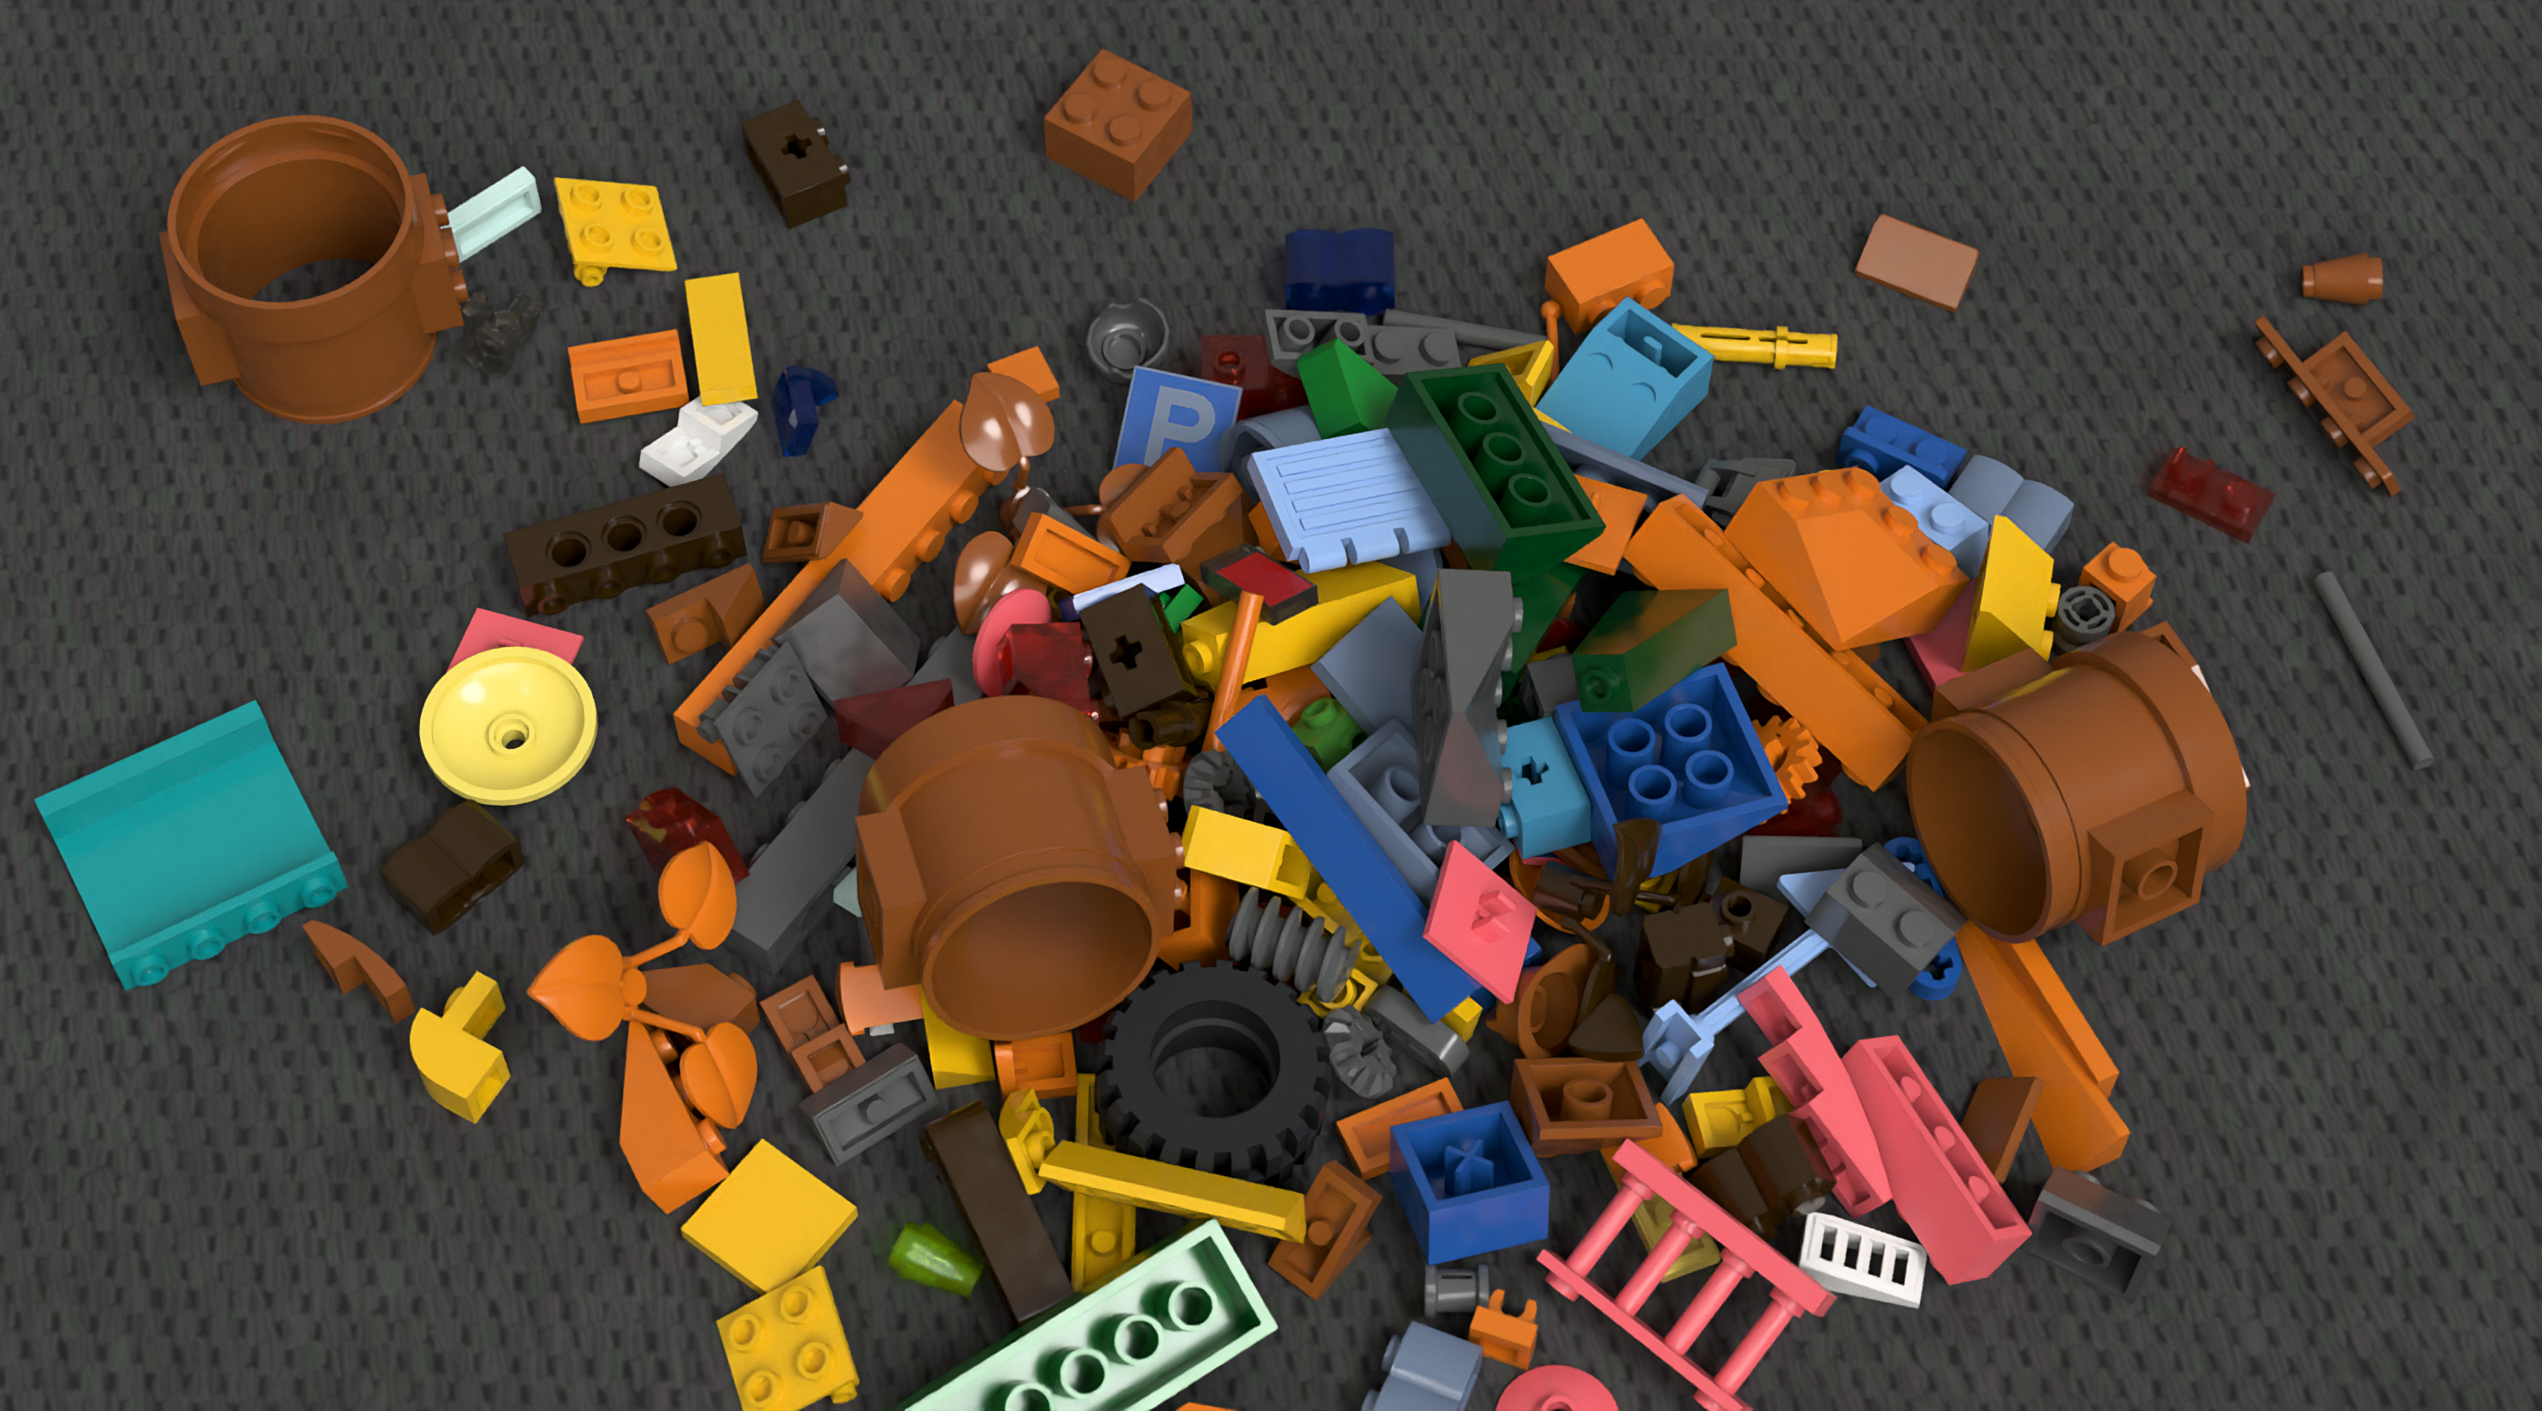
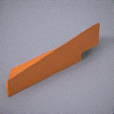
[1955,920,2131,1173]

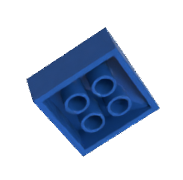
[1554,662,1788,881]

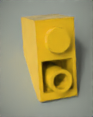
[1181,805,1313,900]

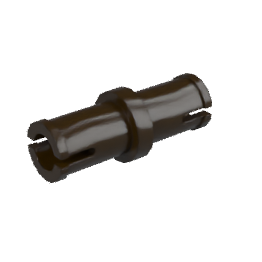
[1128,697,1214,750]

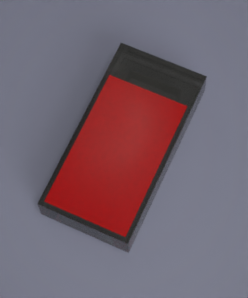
[1200,542,1319,626]

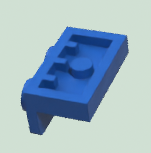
[1836,405,1967,492]

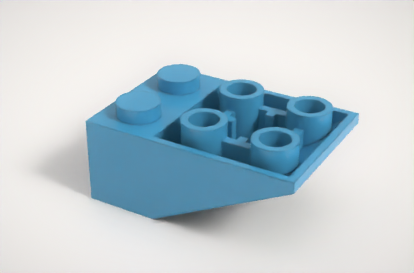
[1535,296,1714,461]

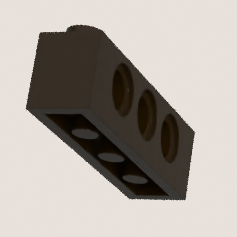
[503,473,747,617]

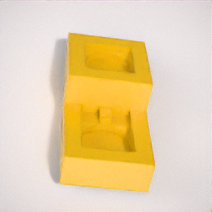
[1682,1076,1794,1159]

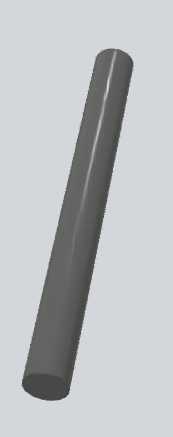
[2312,571,2435,770]

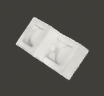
[639,395,758,487]

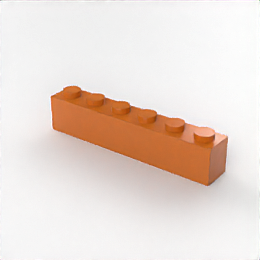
[1623,493,1929,792]

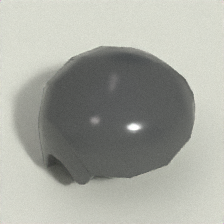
[1085,297,1171,384]

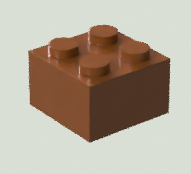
[1044,49,1192,202]

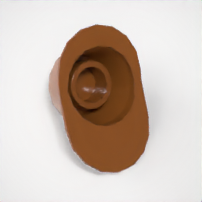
[1485,943,1598,1059]

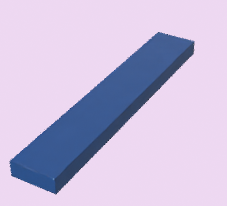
[1214,694,1483,1024]

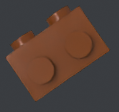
[1104,447,1243,564]

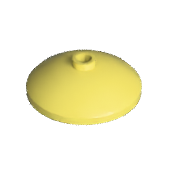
[419,647,598,806]

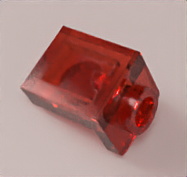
[1750,781,1843,837]

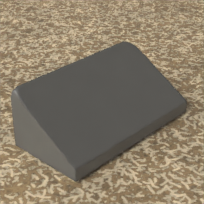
[1737,835,1862,902]
[799,1043,941,1167]

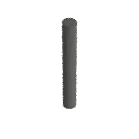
[1383,308,1548,350]

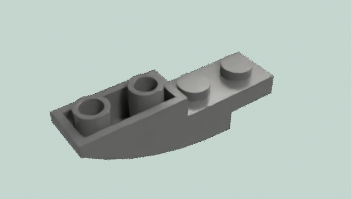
[1260,309,1462,388]

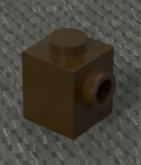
[1697,876,1789,976]

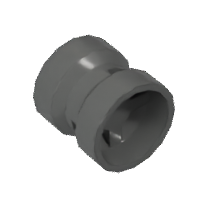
[2049,586,2115,656]

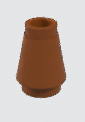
[2301,252,2383,306]

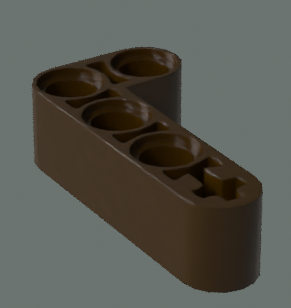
[918,1100,1075,1330]

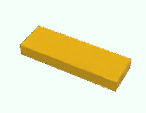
[684,272,758,406]

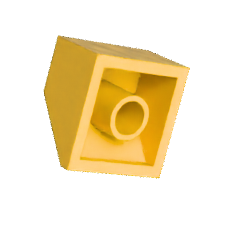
[1961,515,2061,673]

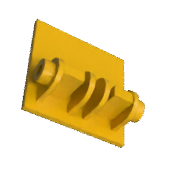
[553,177,677,287]
[716,1265,860,1411]

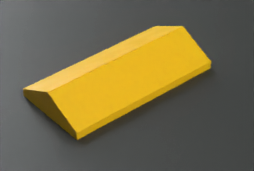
[1038,1140,1306,1244]

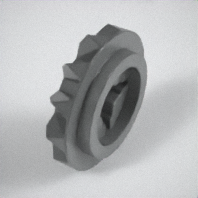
[1183,750,1252,819]
[1322,1005,1397,1099]

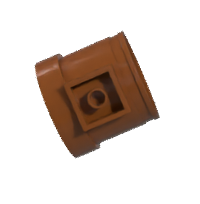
[159,115,470,424]
[1906,631,2247,947]
[855,695,1185,1041]

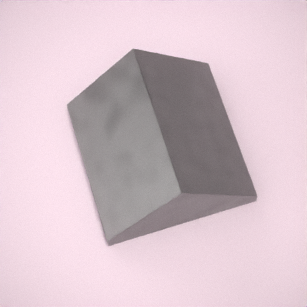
[770,558,921,722]

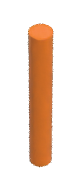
[1201,590,1264,752]

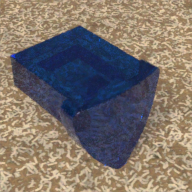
[771,365,839,457]

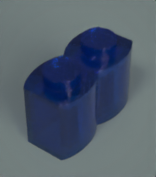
[1285,228,1395,316]

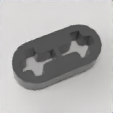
[1362,985,1471,1079]

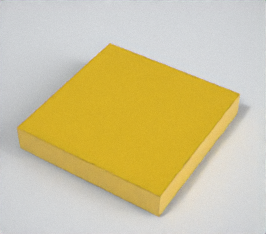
[681,1139,858,1296]

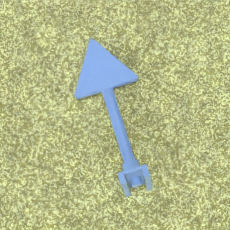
[1636,862,1915,1106]

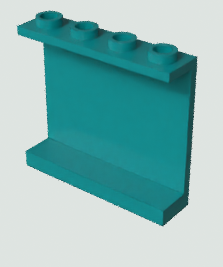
[34,700,348,991]

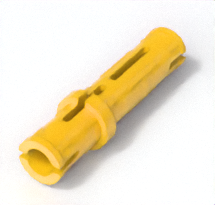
[1672,323,1837,370]

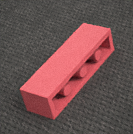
[1840,1035,2033,1285]

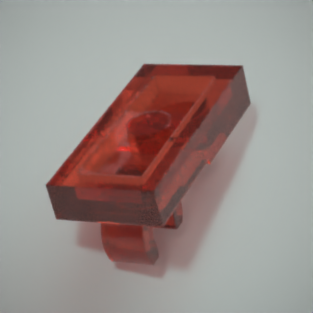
[2147,446,2276,544]

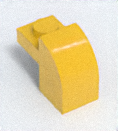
[410,971,511,1124]

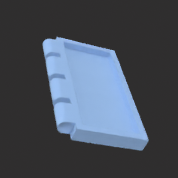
[1247,428,1457,574]

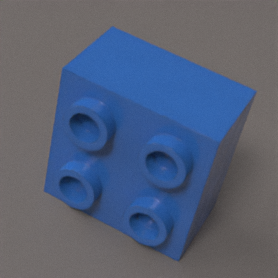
[1390,1101,1550,1266]

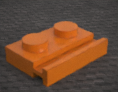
[568,329,690,424]

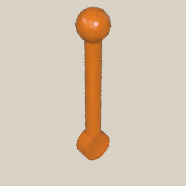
[1540,300,1562,387]

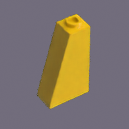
[1181,553,1421,686]

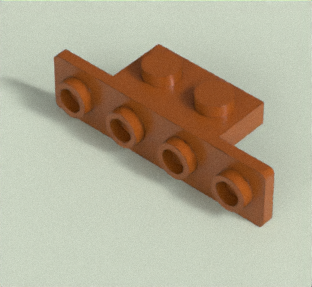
[2254,315,2415,497]

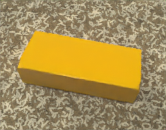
[919,984,996,1090]

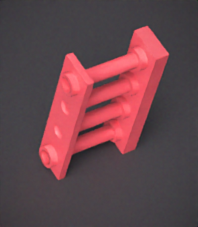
[1536,1138,1837,1411]

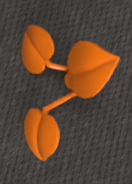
[527,841,757,1129]

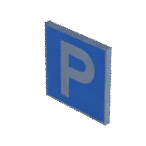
[1112,365,1243,473]

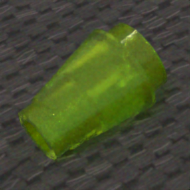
[887,1220,985,1299]

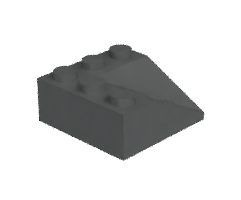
[1410,568,1523,827]

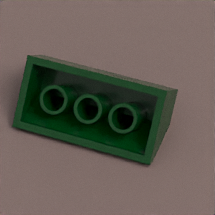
[1384,363,1606,584]

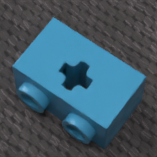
[1497,716,1591,860]

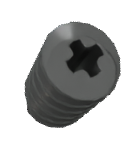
[1225,886,1362,1003]

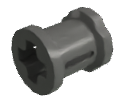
[1423,1262,1489,1318]

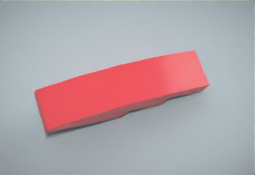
[1736,965,1893,1220]

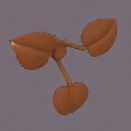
[953,372,1150,635]

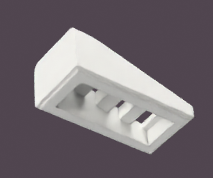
[1797,1212,1927,1309]

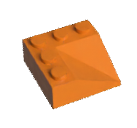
[1723,466,1971,652]

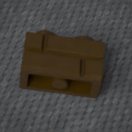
[1633,902,1734,1020]

